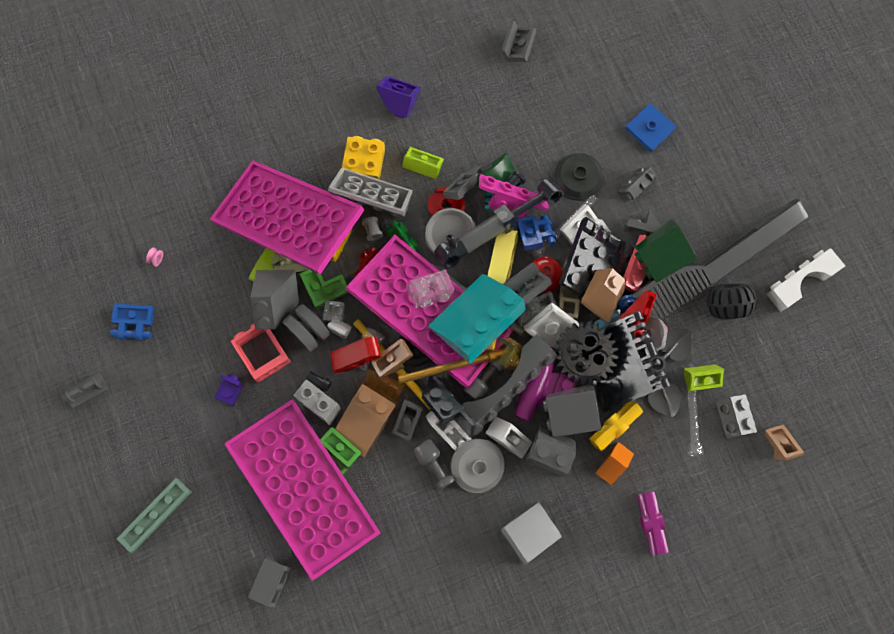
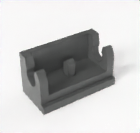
[248,558,291,607]

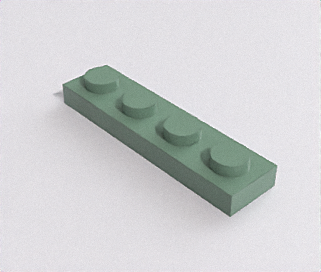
[117,478,192,553]

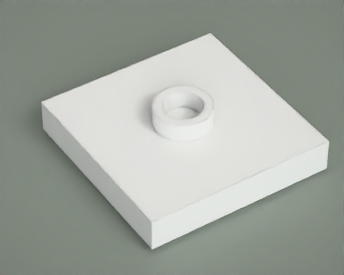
[524,303,579,347]

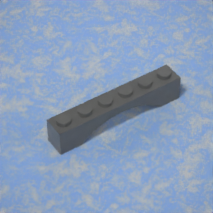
[454,334,557,437]

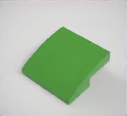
[320,427,361,475]

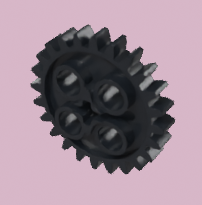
[554,321,619,384]

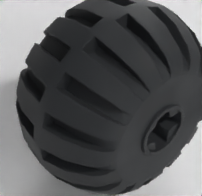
[707,283,756,319]

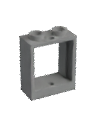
[293,380,342,425]

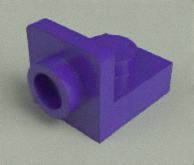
[214,374,243,406]

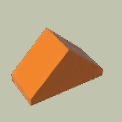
[595,442,634,485]

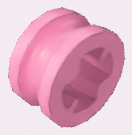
[146,247,163,267]

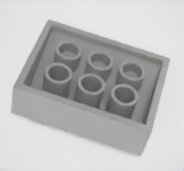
[328,168,413,217]

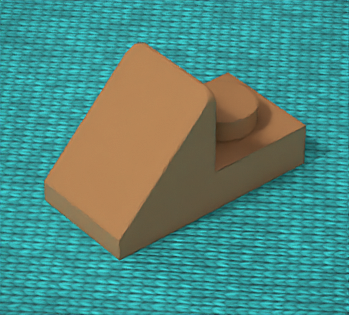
[371,339,413,377]
[765,424,804,461]

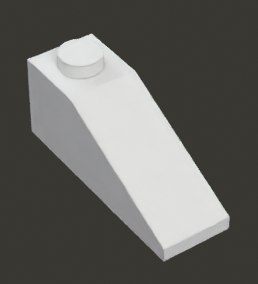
[426,411,472,451]

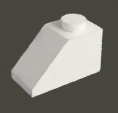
[486,417,532,459]

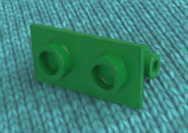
[386,221,420,253]

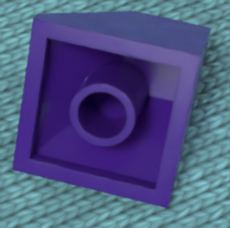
[376,76,421,118]

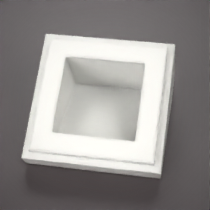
[327,319,352,339]

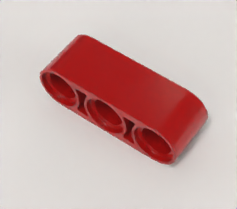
[330,337,381,373]

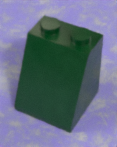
[635,219,697,283]

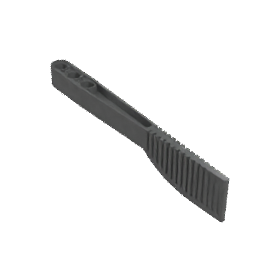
[631,199,809,320]

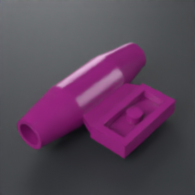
[514,346,578,422]

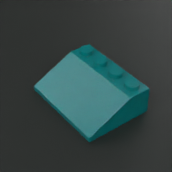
[428,274,525,364]

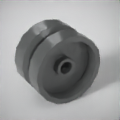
[281,303,331,353]

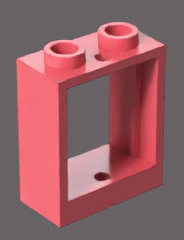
[231,324,291,383]

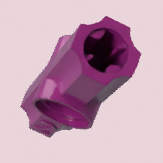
[637,491,669,555]

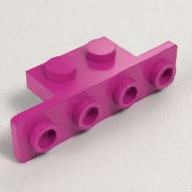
[479,174,549,219]

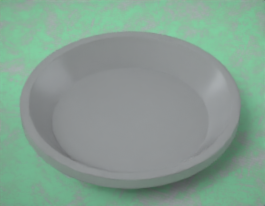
[425,208,476,253]
[451,439,505,493]

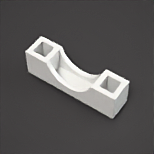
[766,248,845,312]

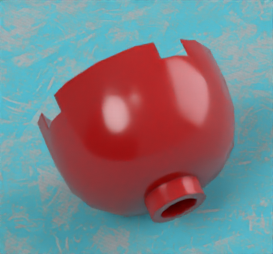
[530,256,563,295]

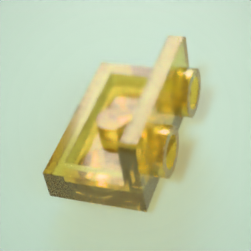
[498,337,523,372]

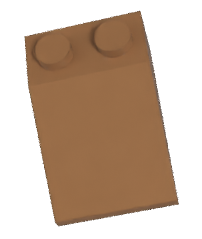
[335,384,396,458]

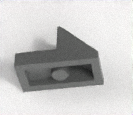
[623,211,661,237]
[392,400,423,441]

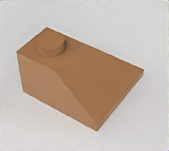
[581,268,625,323]

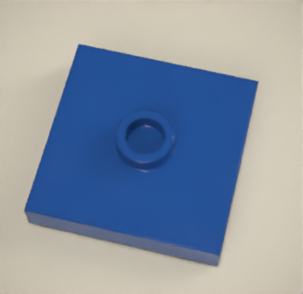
[625,103,677,152]

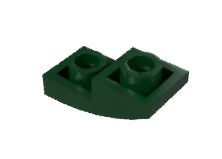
[479,153,514,182]

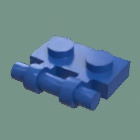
[517,215,556,251]
[110,304,154,340]

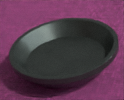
[554,153,604,200]

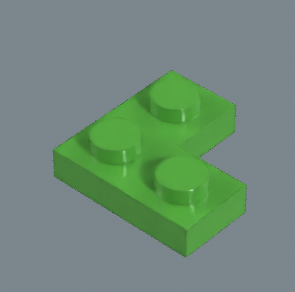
[299,269,349,308]

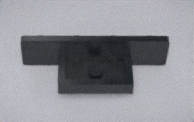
[422,375,475,438]

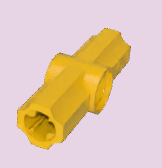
[589,401,643,451]

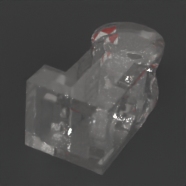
[323,300,346,322]

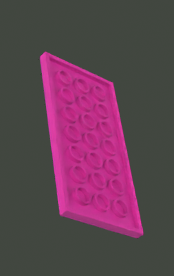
[210,160,364,274]
[346,235,513,388]
[224,399,381,581]

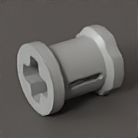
[362,217,383,241]

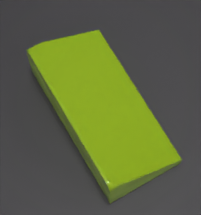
[402,147,444,179]
[683,365,724,391]

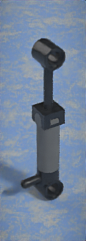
[434,178,564,269]

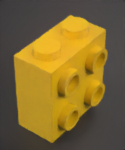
[342,136,385,180]

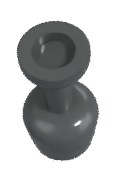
[462,358,506,401]
[414,439,456,490]

